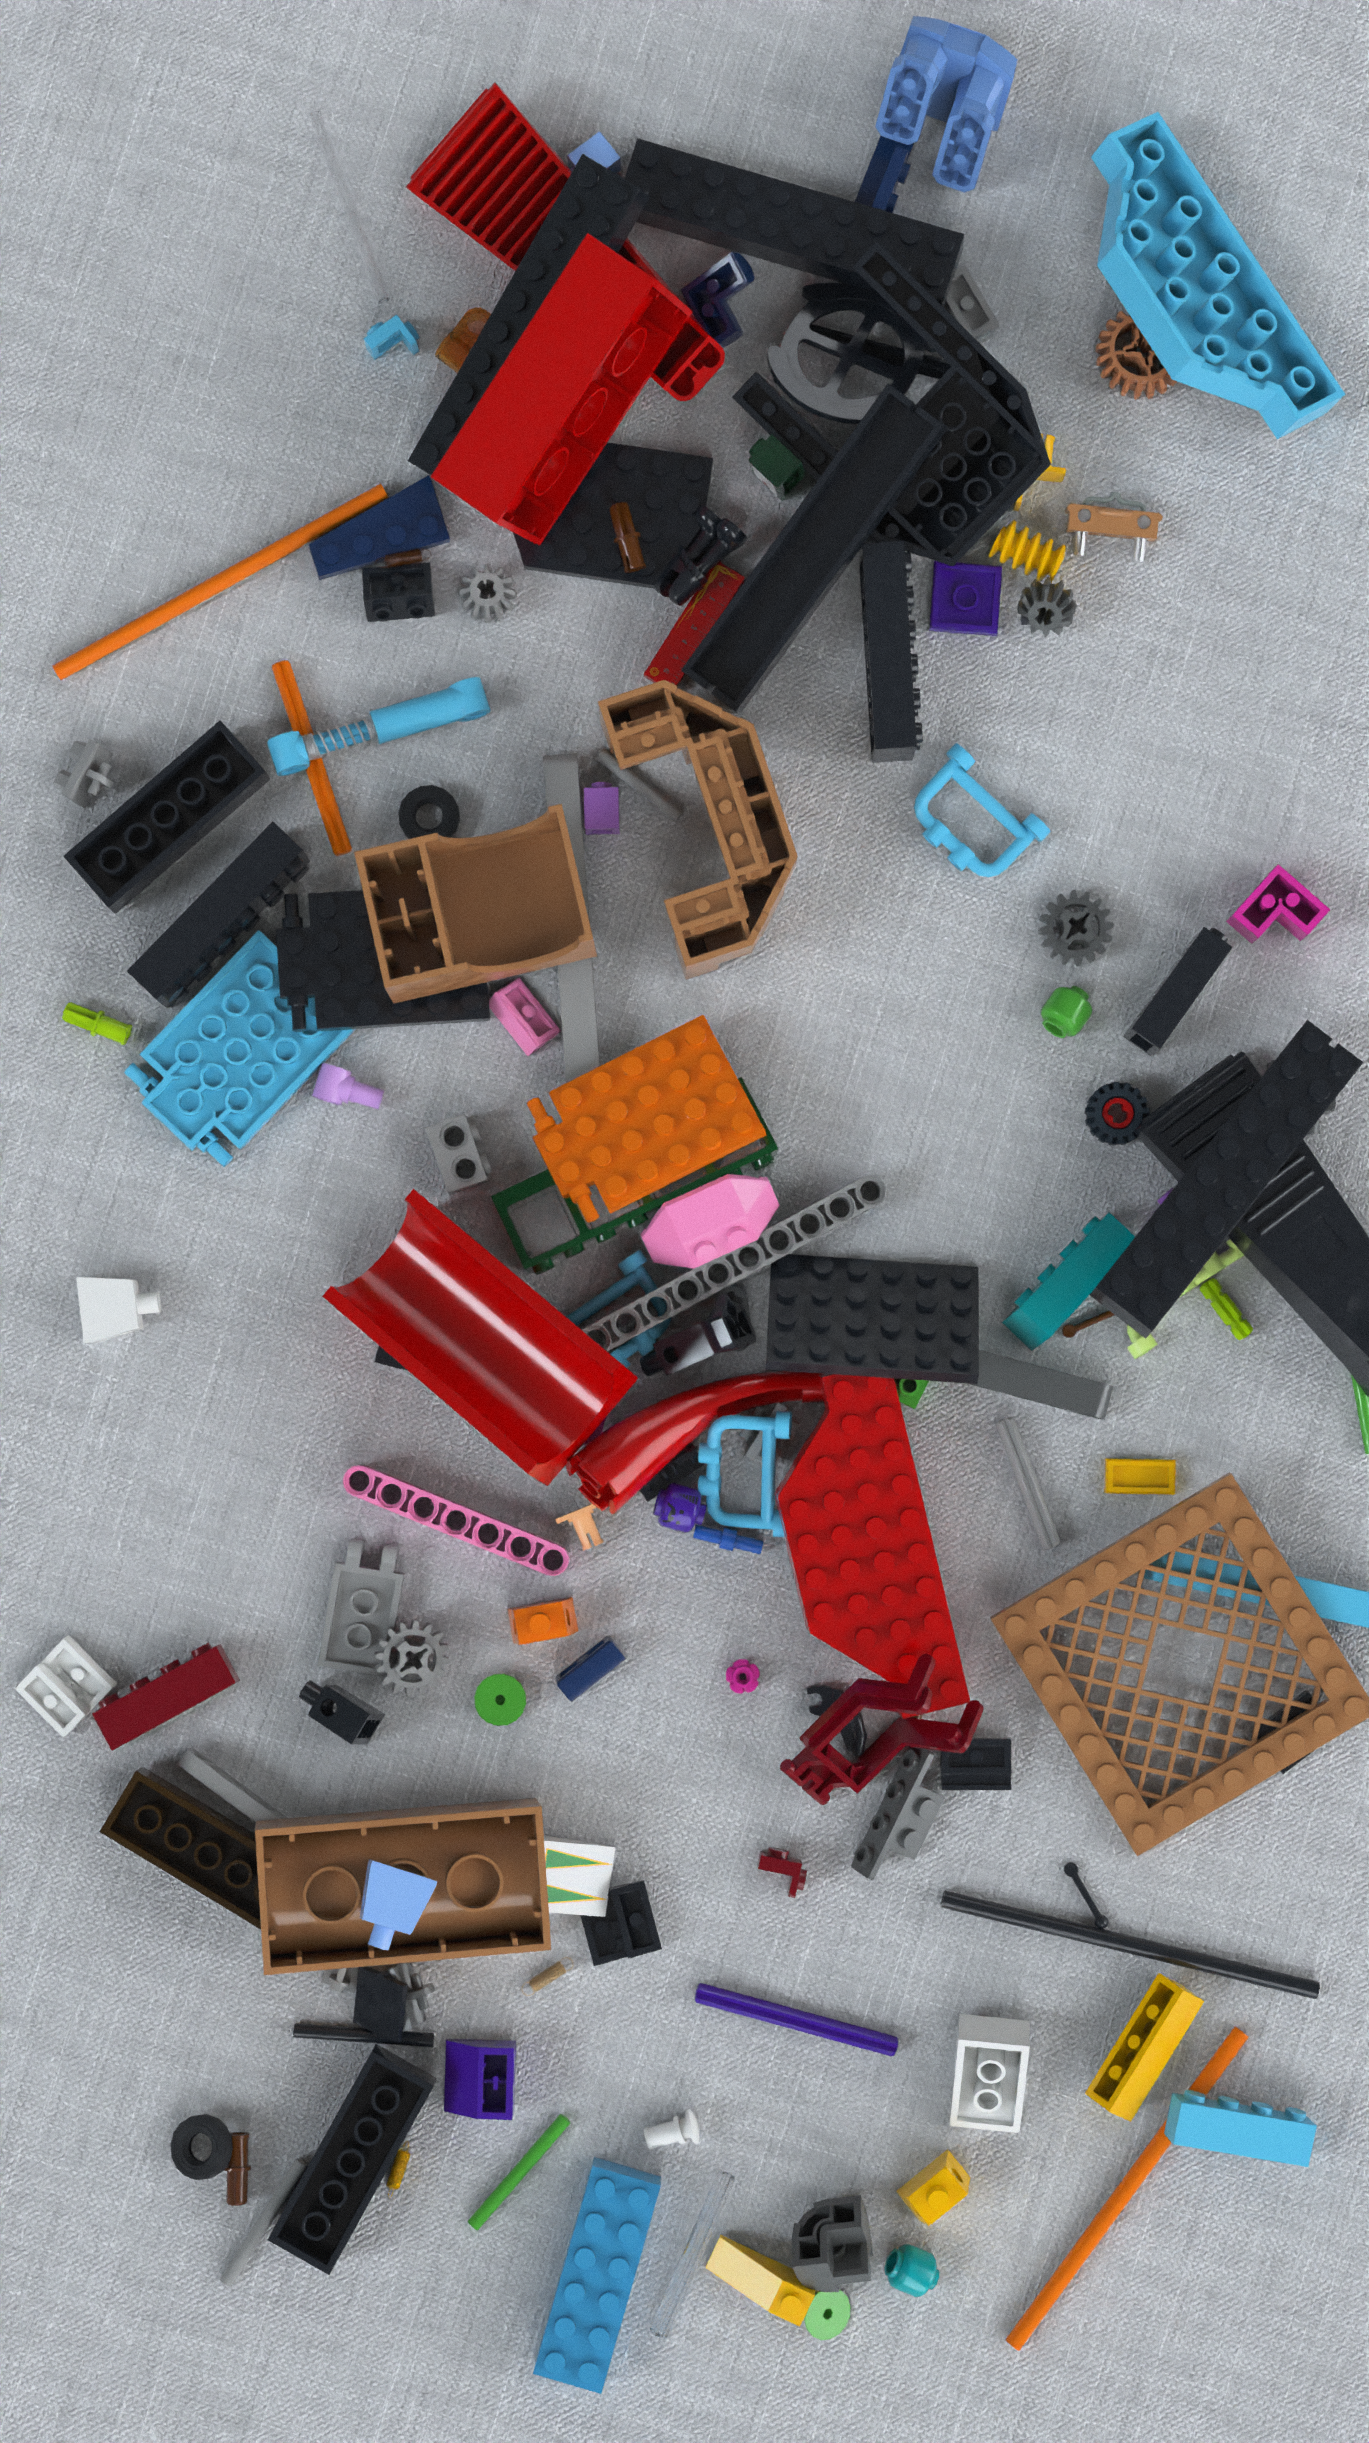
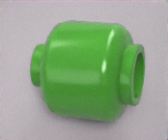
[1041,986,1092,1038]

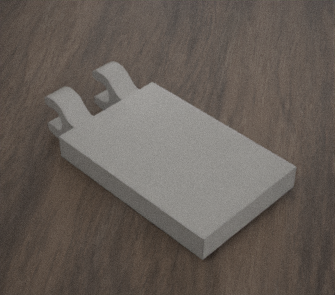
[317,1538,405,1677]

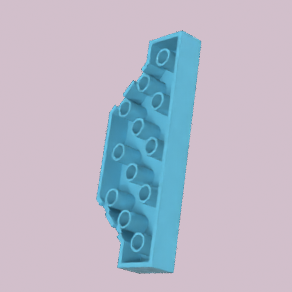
[1091,112,1345,439]

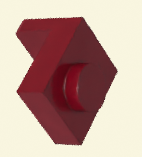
[757,1847,807,1898]

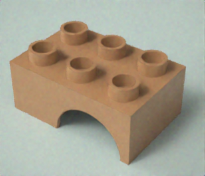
[354,804,597,1004]

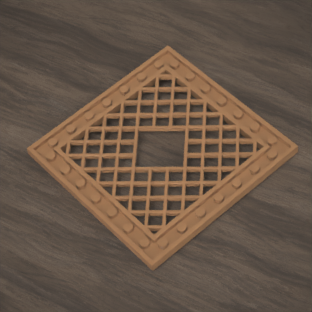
[990,1472,1369,1856]

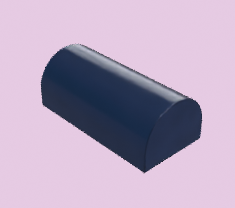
[555,1635,627,1702]

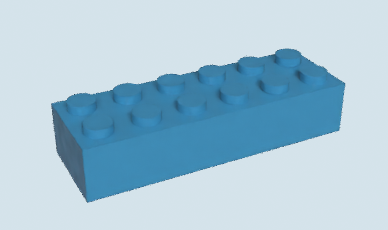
[533,2157,661,2394]

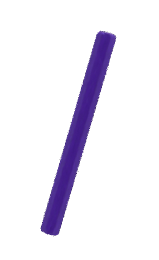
[695,1983,899,2057]

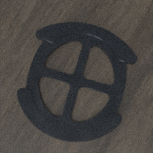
[766,283,936,424]

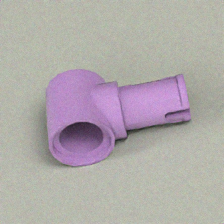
[312,1063,384,1109]

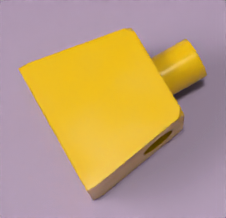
[896,2149,970,2226]

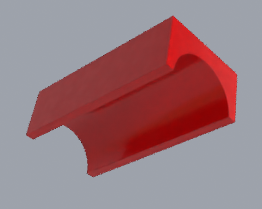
[431,233,693,546]
[322,1189,638,1486]

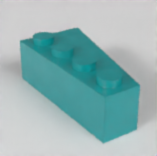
[1002,1212,1135,1351]

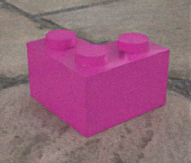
[1226,864,1330,944]

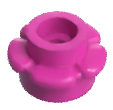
[726,1659,760,1694]

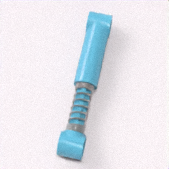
[267,677,491,776]

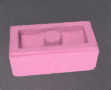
[489,977,561,1056]

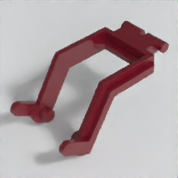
[780,1654,984,1805]

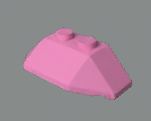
[640,1174,780,1269]

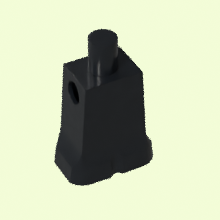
[640,1294,756,1377]

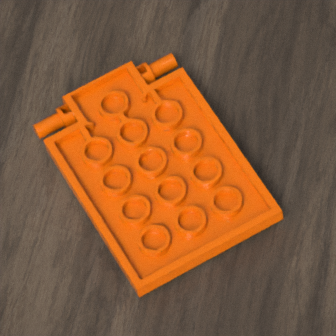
[527,1015,766,1223]

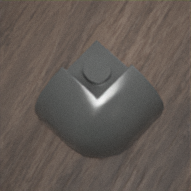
[792,2195,873,2292]

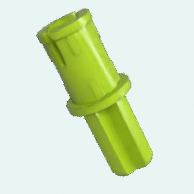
[62,1002,132,1045]

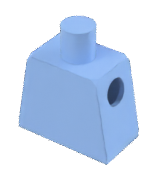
[360,1859,437,1951]

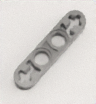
[178,1748,287,1823]

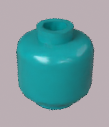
[884,2244,939,2297]

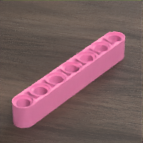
[343,1465,570,1576]

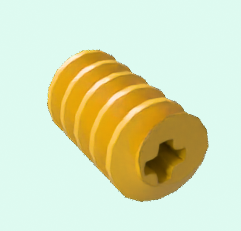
[988,520,1066,583]

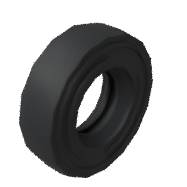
[398,785,460,839]
[170,2114,233,2180]

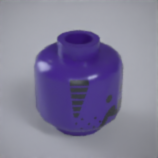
[653,1483,707,1533]

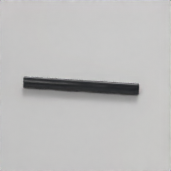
[293,2023,435,2047]

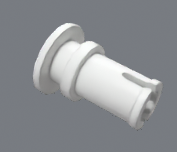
[644,2108,700,2150]

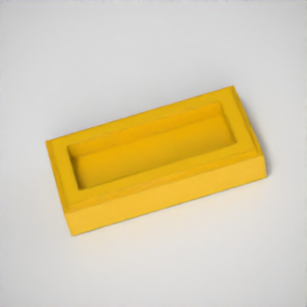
[1104,1458,1176,1495]

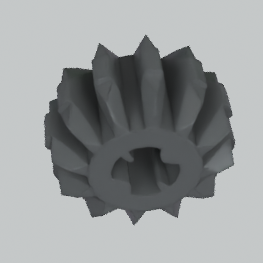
[1017,576,1077,638]

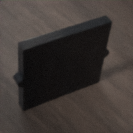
[353,1966,408,2043]

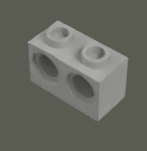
[425,1114,493,1195]

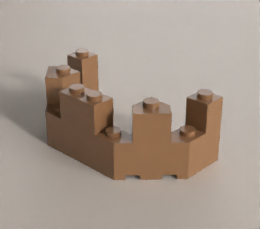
[598,680,798,980]

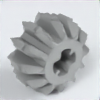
[458,563,517,623]

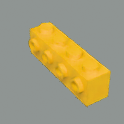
[1085,1973,1204,2122]

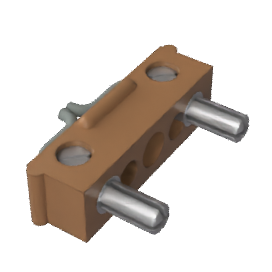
[1065,492,1163,563]

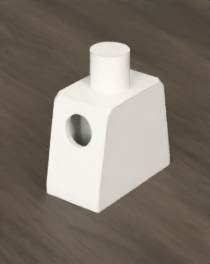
[76,1277,161,1344]

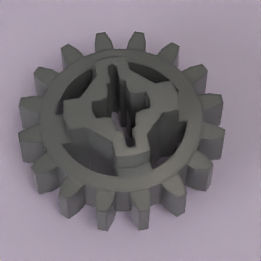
[1038,890,1114,967]

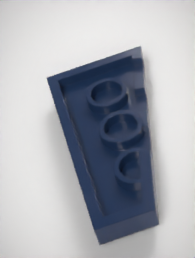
[309,475,450,580]

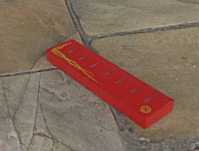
[644,562,745,686]

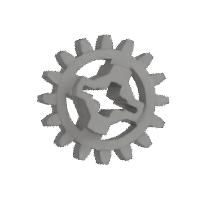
[373,1619,450,1697]

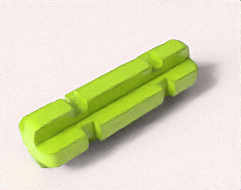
[1200,1278,1253,1340]

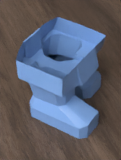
[875,16,1017,193]

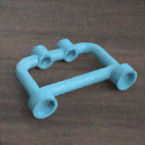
[914,743,1051,877]
[566,1250,671,1368]
[698,1410,792,1537]

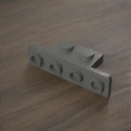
[851,1746,945,1880]

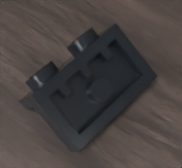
[362,562,435,622]

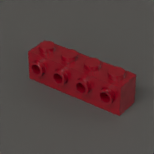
[92,1642,240,1751]

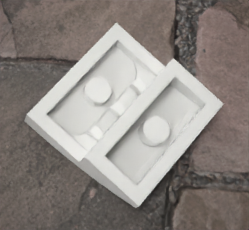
[15,1635,117,1738]

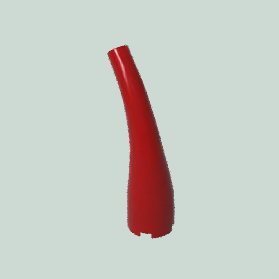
[566,1371,824,1515]

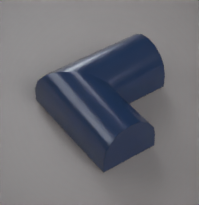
[681,252,755,348]

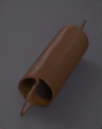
[375,548,431,568]

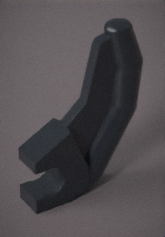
[806,1685,867,1756]

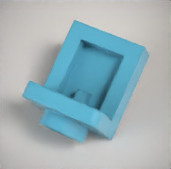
[364,315,420,360]

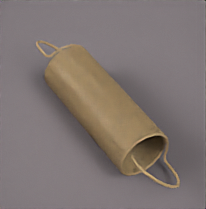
[522,1957,573,1996]

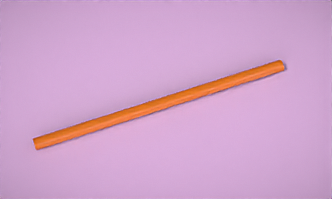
[52,483,389,680]
[1005,2026,1249,2351]

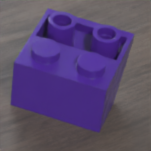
[444,2039,516,2120]

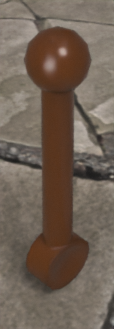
[1062,1310,1115,1338]

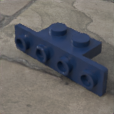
[855,136,914,213]

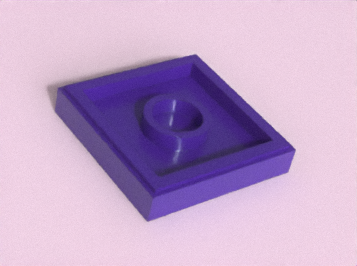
[929,561,1002,636]

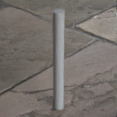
[220,2158,308,2287]

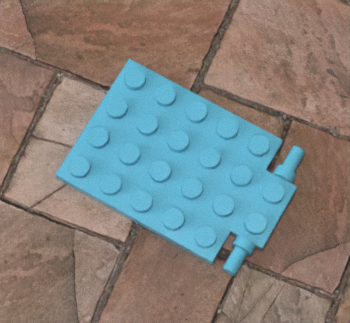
[124,930,356,1167]

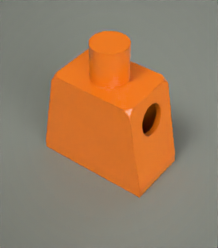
[507,1597,578,1645]

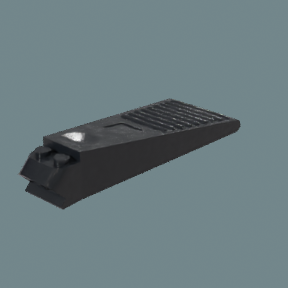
[1135,1051,1369,1397]

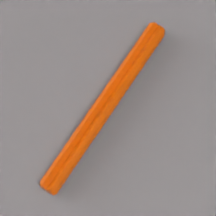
[272,660,352,856]

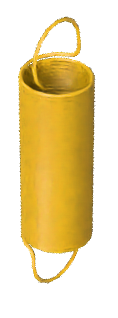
[386,2141,411,2198]

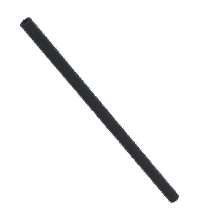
[941,1890,1320,1999]

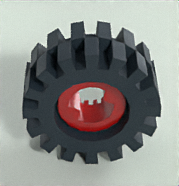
[1084,1082,1150,1146]

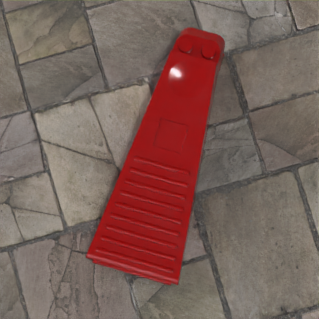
[406,82,725,401]

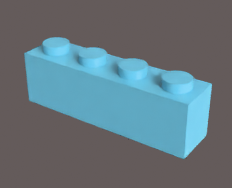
[1164,2090,1317,2167]

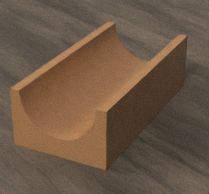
[255,1798,551,1975]

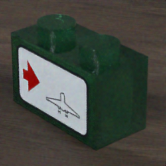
[748,434,805,501]

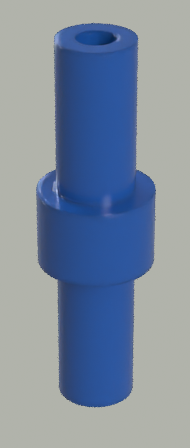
[693,1524,764,1554]

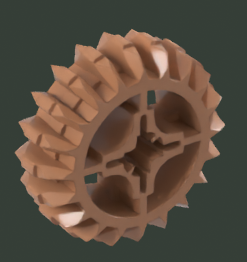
[1095,311,1177,400]

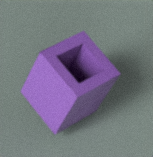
[584,782,620,835]

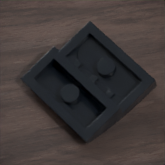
[580,1880,662,1966]

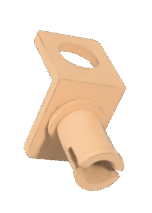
[555,1504,604,1551]

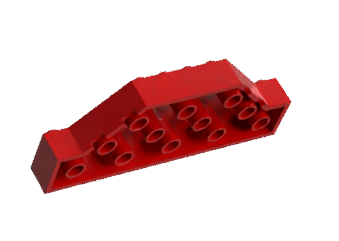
[774,1374,970,1719]

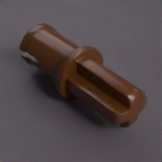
[609,502,646,573]
[224,2132,251,2206]

